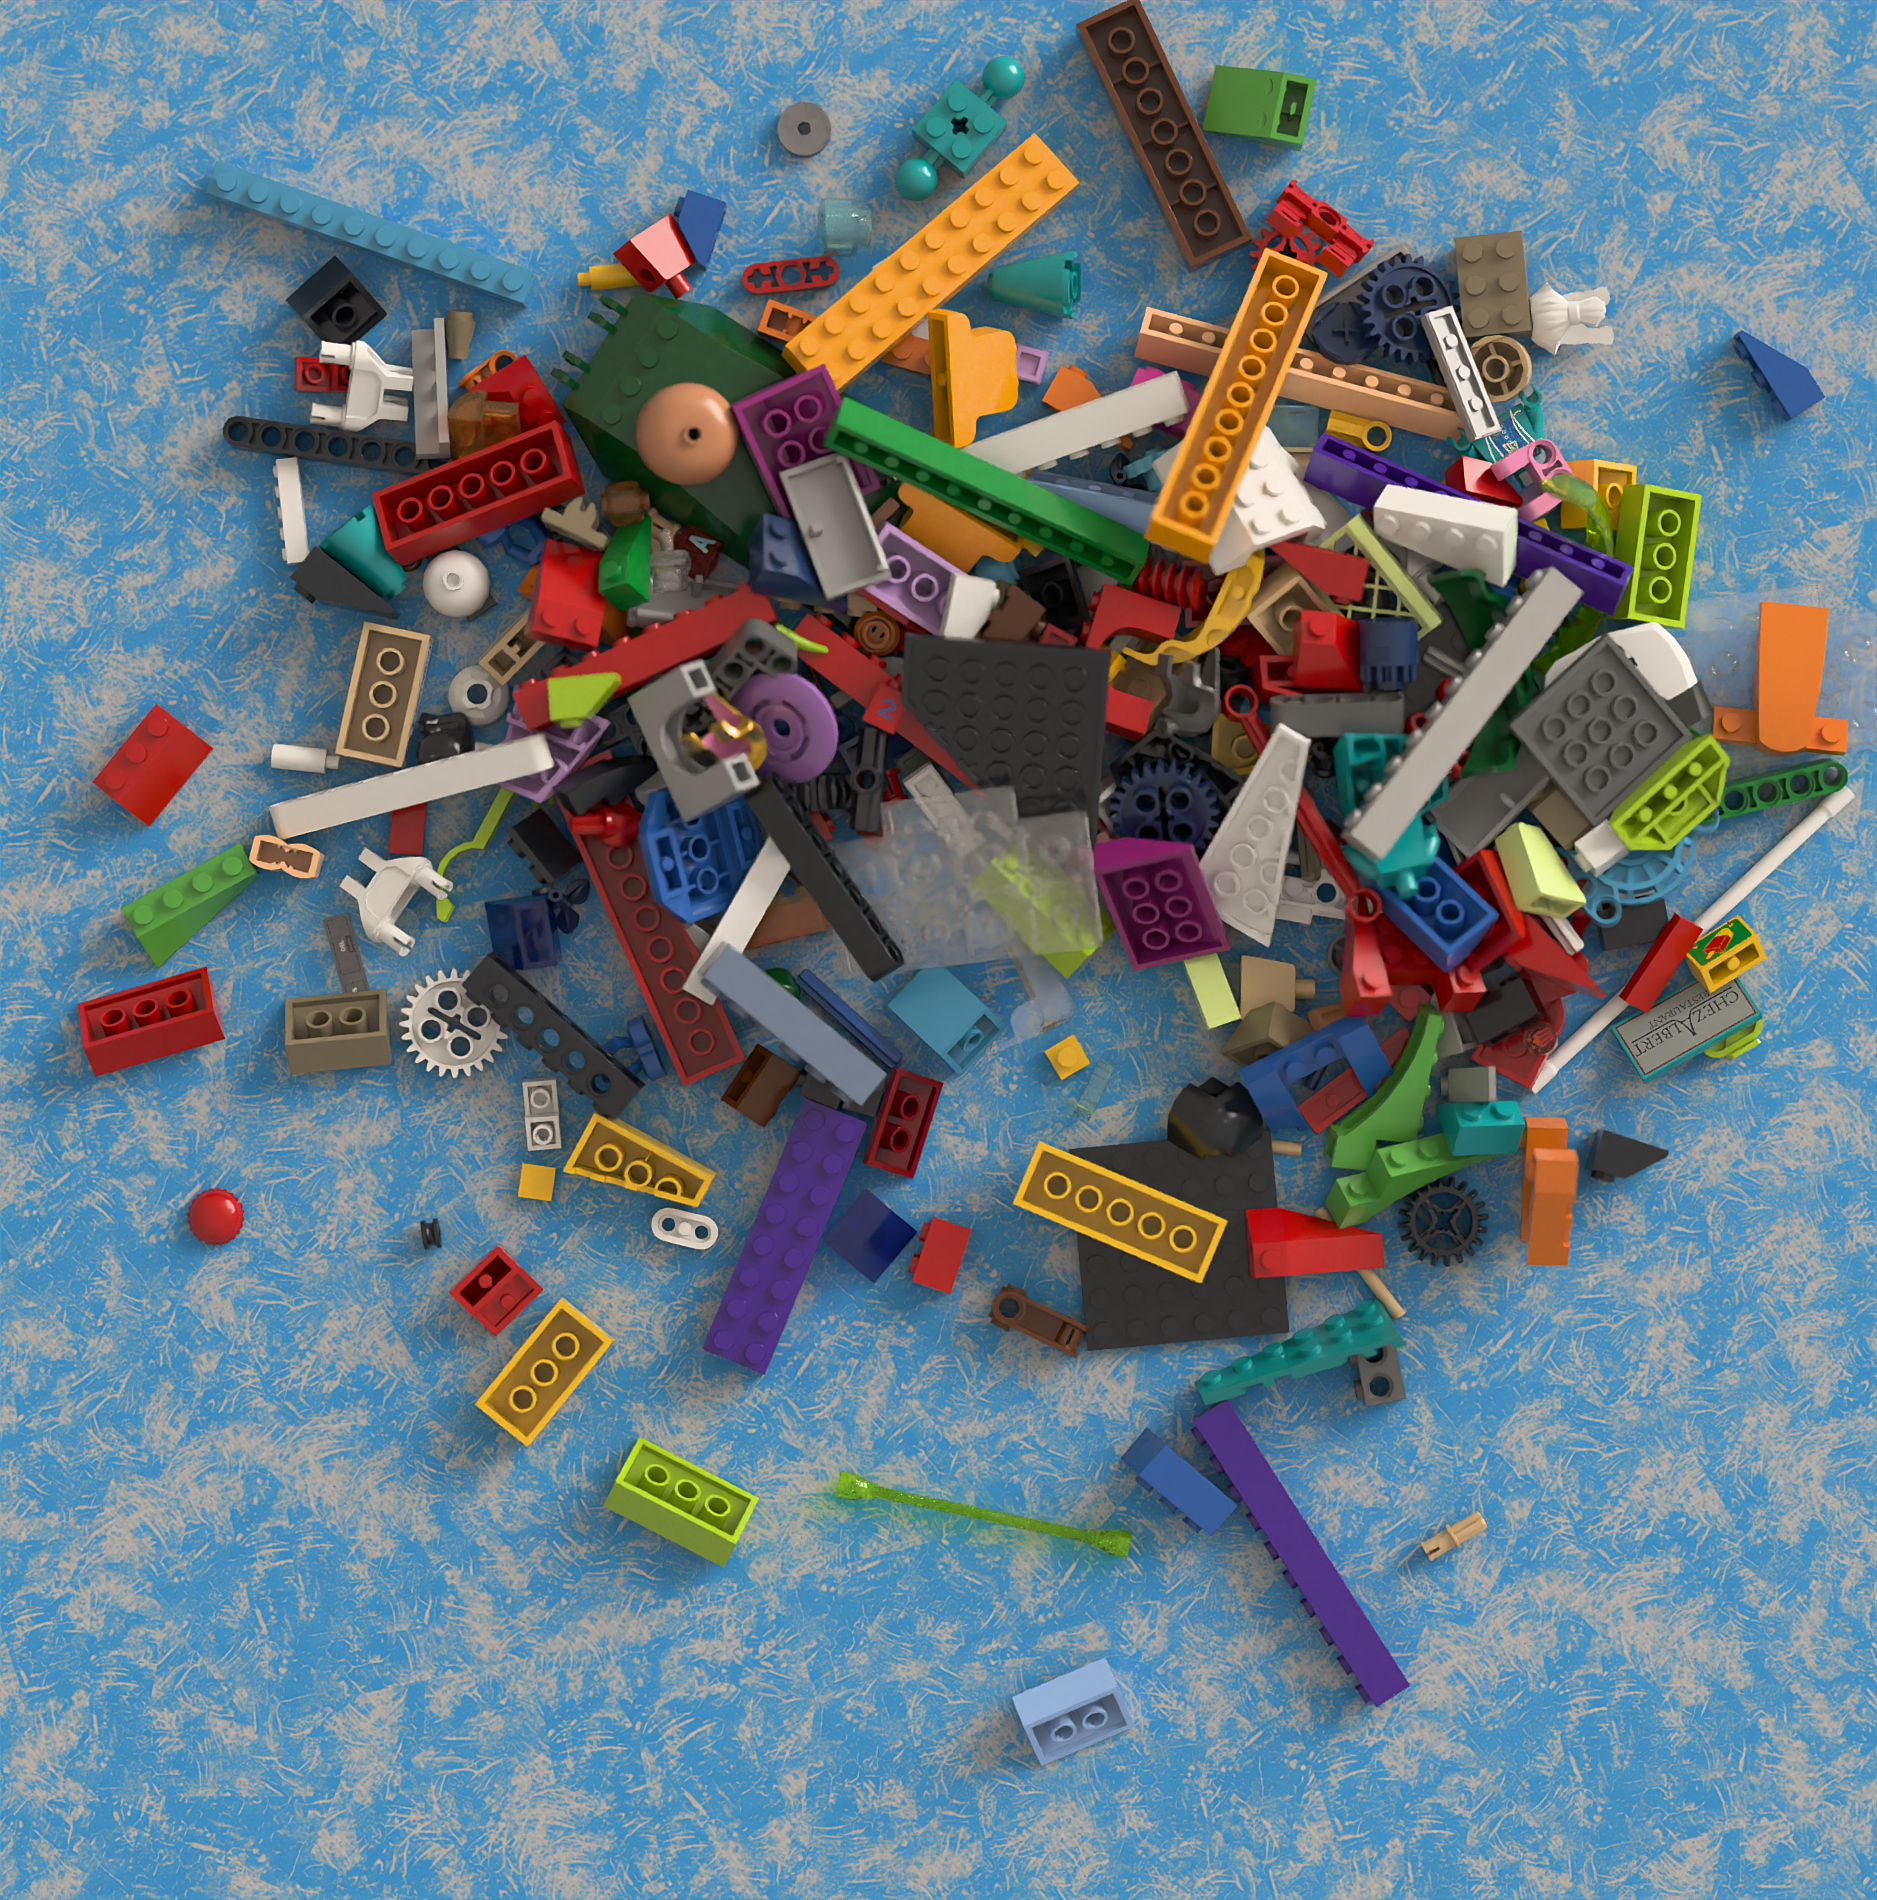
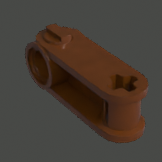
[988,1283,1091,1358]

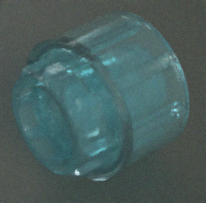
[818,198,872,257]

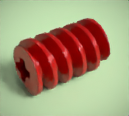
[1132,555,1208,612]

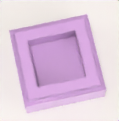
[1016,343,1049,386]

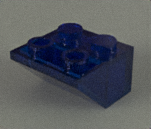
[484,892,563,970]

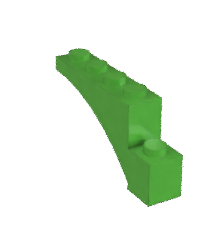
[1323,1004,1444,1171]
[1325,1133,1504,1229]

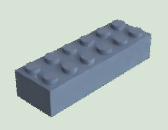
[698,941,887,1106]

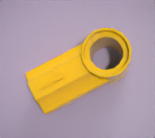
[1325,410,1392,453]

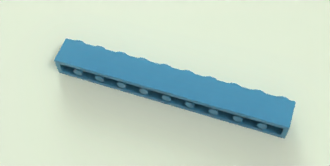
[206,161,537,309]

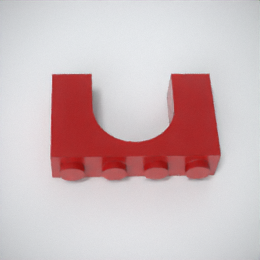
[1078,583,1182,741]

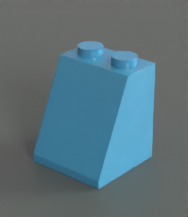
[887,957,1007,1076]

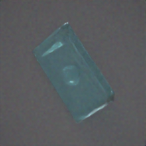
[1265,405,1319,447]

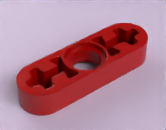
[742,256,839,296]

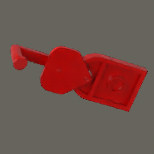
[1470,908,1591,1090]

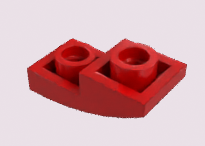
[294,356,351,393]

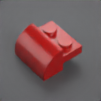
[449,1244,543,1337]

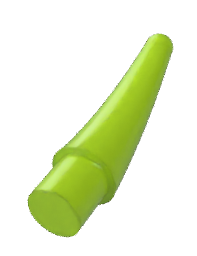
[773,622,828,654]

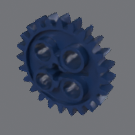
[1356,254,1462,365]
[1109,759,1220,857]

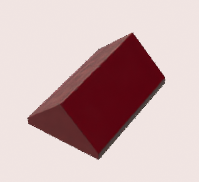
[863,1066,944,1179]

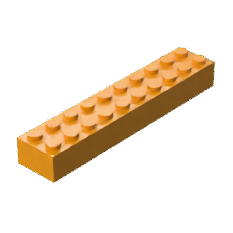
[781,133,1080,394]
[1144,248,1328,564]

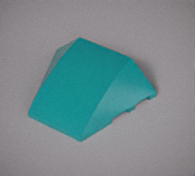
[1333,734,1449,820]

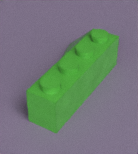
[121,843,261,969]

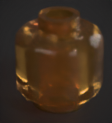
[600,480,651,527]

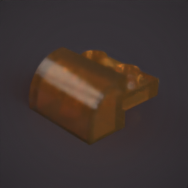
[447,390,522,461]

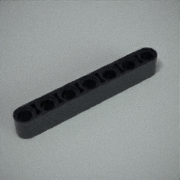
[223,416,454,476]
[744,771,905,982]

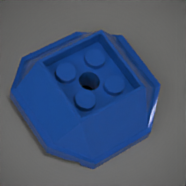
[638,786,764,924]

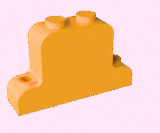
[927,309,1019,448]
[898,481,1025,574]

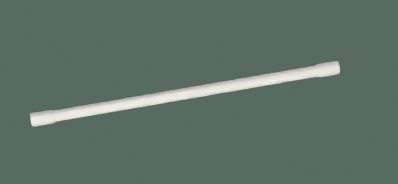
[1529,786,1855,1095]

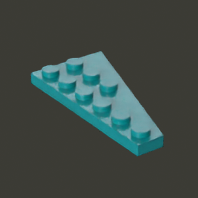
[1194,1298,1405,1406]

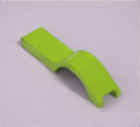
[436,787,516,923]

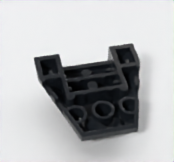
[1109,729,1247,863]

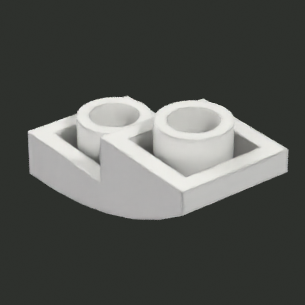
[522,1077,562,1151]

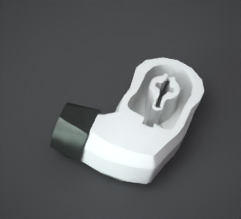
[1544,622,1713,728]

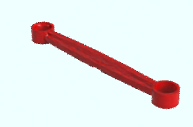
[1221,685,1382,926]

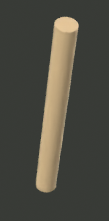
[1313,1205,1406,1320]

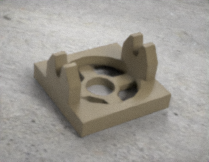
[541,497,610,553]

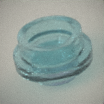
[395,908,420,938]

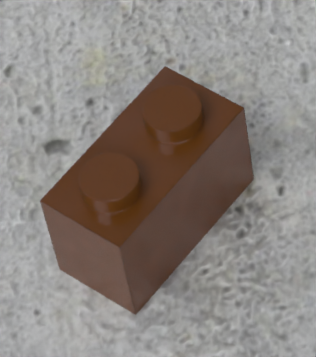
[721,1043,801,1128]

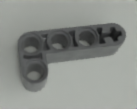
[682,618,797,733]
[1270,685,1404,737]

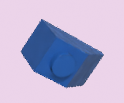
[674,190,727,271]

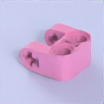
[1490,439,1576,522]

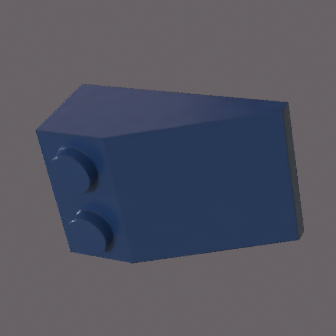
[749,513,848,612]

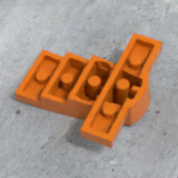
[1711,601,1848,756]

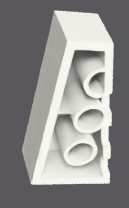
[1374,484,1517,588]

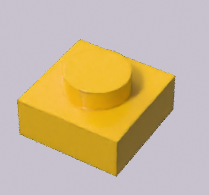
[1044,1034,1090,1080]

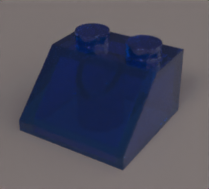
[823,1188,918,1283]

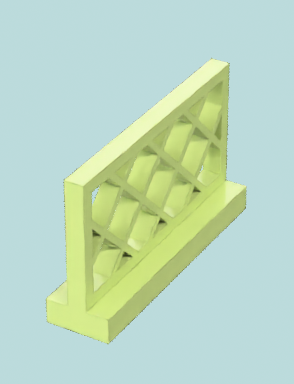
[1301,513,1444,640]

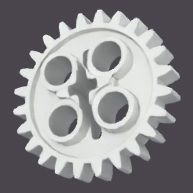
[400,969,508,1078]

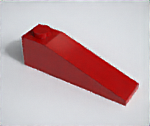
[1245,1207,1385,1278]

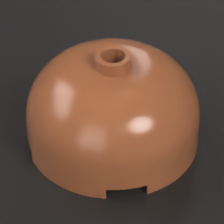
[636,383,739,485]

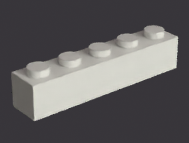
[273,457,309,566]

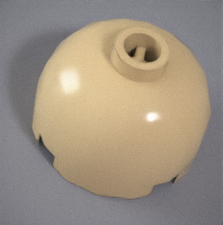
[1470,335,1532,403]

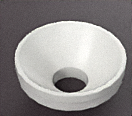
[449,665,510,726]

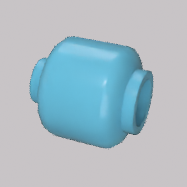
[971,555,1023,589]

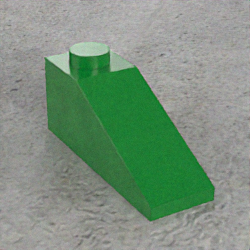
[599,514,652,611]

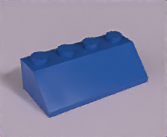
[1354,855,1499,973]

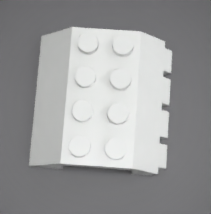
[1152,426,1328,576]

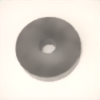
[777,102,831,157]

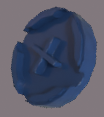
[1312,301,1376,365]

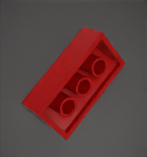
[77,966,225,1077]

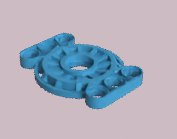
[1554,808,1719,928]

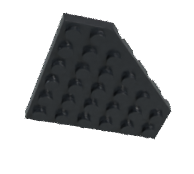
[901,633,1111,850]

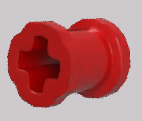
[870,767,909,809]

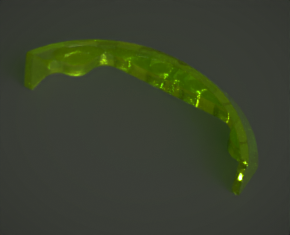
[1530,474,1614,675]

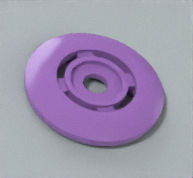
[730,671,838,784]

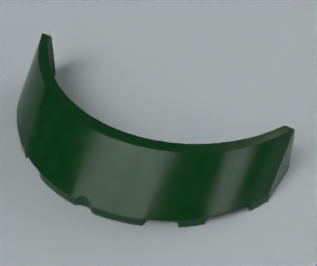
[1427,568,1533,779]

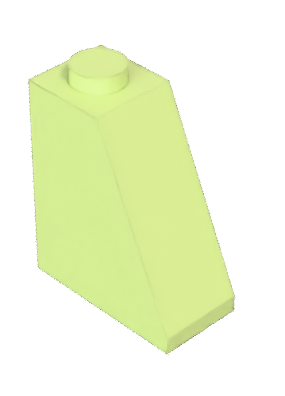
[1494,822,1587,919]
[1182,953,1241,1030]

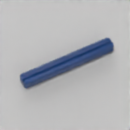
[795,969,903,1069]

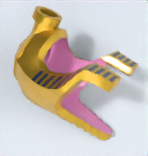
[679,692,768,771]

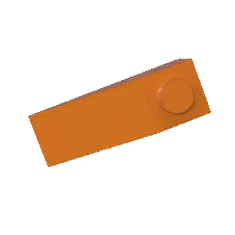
[1041,365,1133,453]

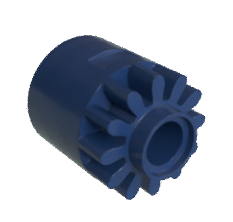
[1359,617,1418,690]

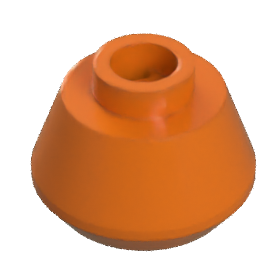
[854,611,900,657]

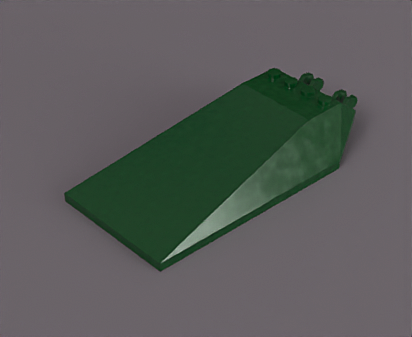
[550,292,910,657]

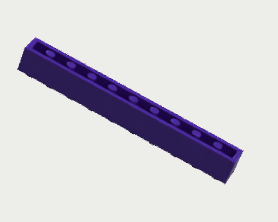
[1303,432,1634,616]
[1190,1399,1410,1708]

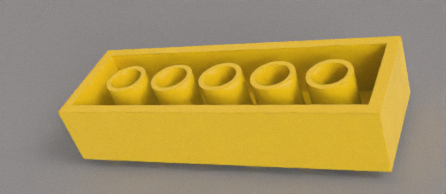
[1013,1141,1227,1283]

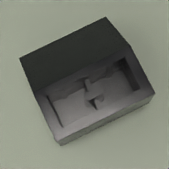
[507,808,584,887]

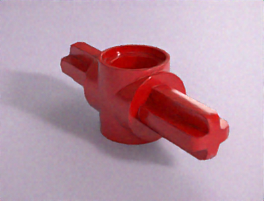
[568,801,643,846]

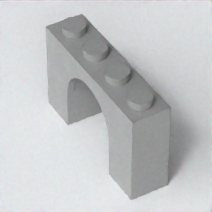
[627,660,759,822]

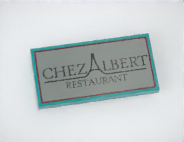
[1610,977,1762,1084]

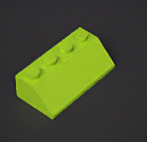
[604,1437,759,1568]

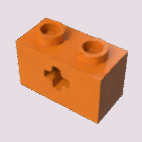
[757,299,818,345]

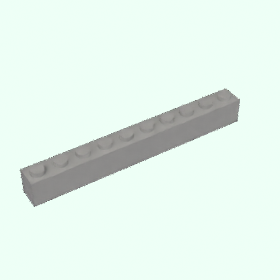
[1341,566,1583,861]

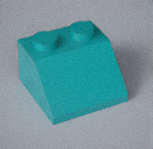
[1435,1101,1525,1156]

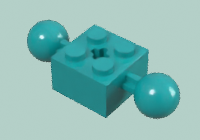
[895,56,1025,201]

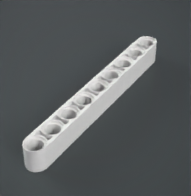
[268,733,554,839]

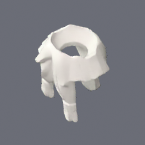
[1529,282,1614,356]

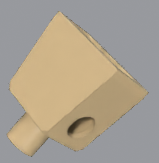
[1239,955,1315,1020]

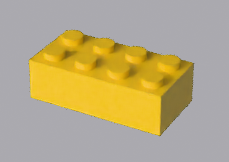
[475,1298,615,1447]

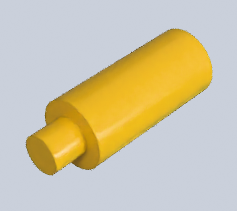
[577,264,641,291]

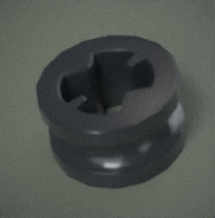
[420,1218,442,1250]

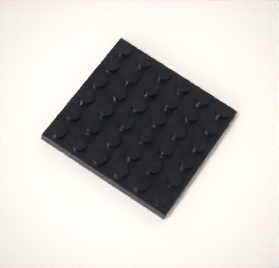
[1069,1130,1289,1351]

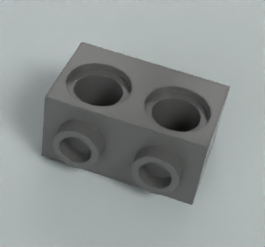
[1348,1344,1406,1406]

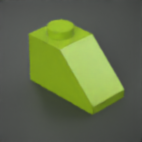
[548,673,621,728]

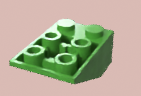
[1202,65,1316,151]

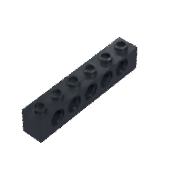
[461,951,646,1119]

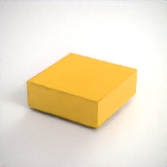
[518,1163,556,1201]

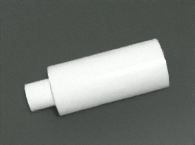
[271,744,340,774]

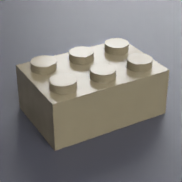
[1454,230,1532,344]

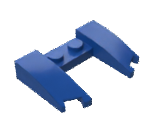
[1239,1016,1394,1134]

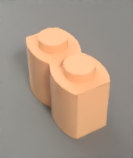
[249,835,324,880]

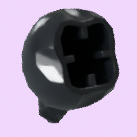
[416,712,475,765]

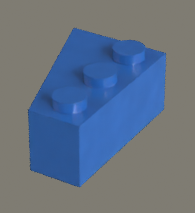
[1121,1428,1238,1536]

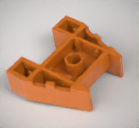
[1518,1117,1578,1266]

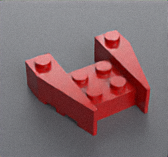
[1339,896,1486,1017]

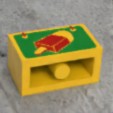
[1685,915,1767,993]

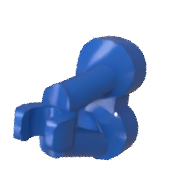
[476,517,550,567]
[595,1015,667,1084]

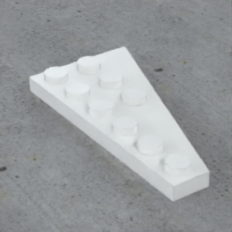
[1199,723,1310,948]

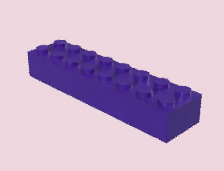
[702,1098,868,1375]

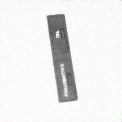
[323,913,370,993]

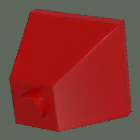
[1292,610,1361,692]

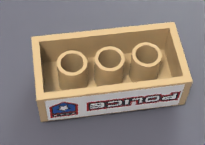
[335,621,433,770]

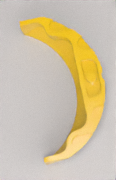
[1121,547,1265,666]

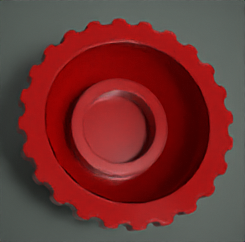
[187,1188,245,1246]

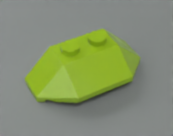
[1608,733,1730,850]

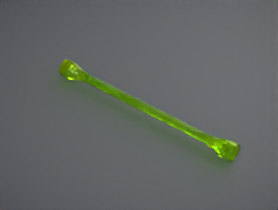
[835,1471,1132,1559]

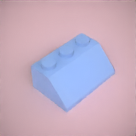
[1012,1657,1135,1766]

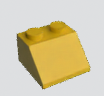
[1560,459,1637,533]

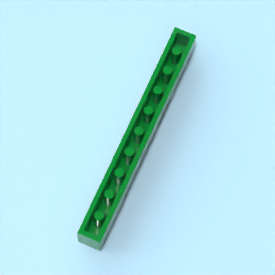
[823,396,1150,586]

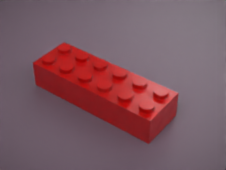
[372,420,586,567]

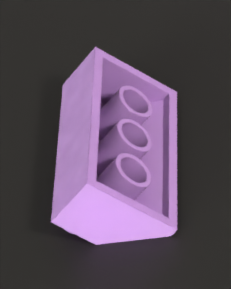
[863,519,967,635]

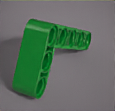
[1687,726,1848,824]

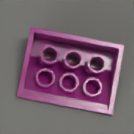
[730,363,881,521]
[1093,837,1231,971]

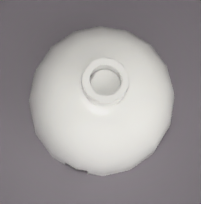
[422,550,490,617]

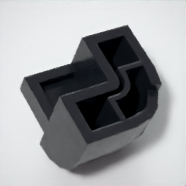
[1167,1077,1263,1159]

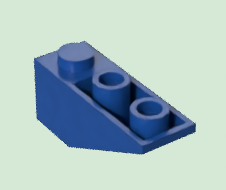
[1733,330,1825,422]

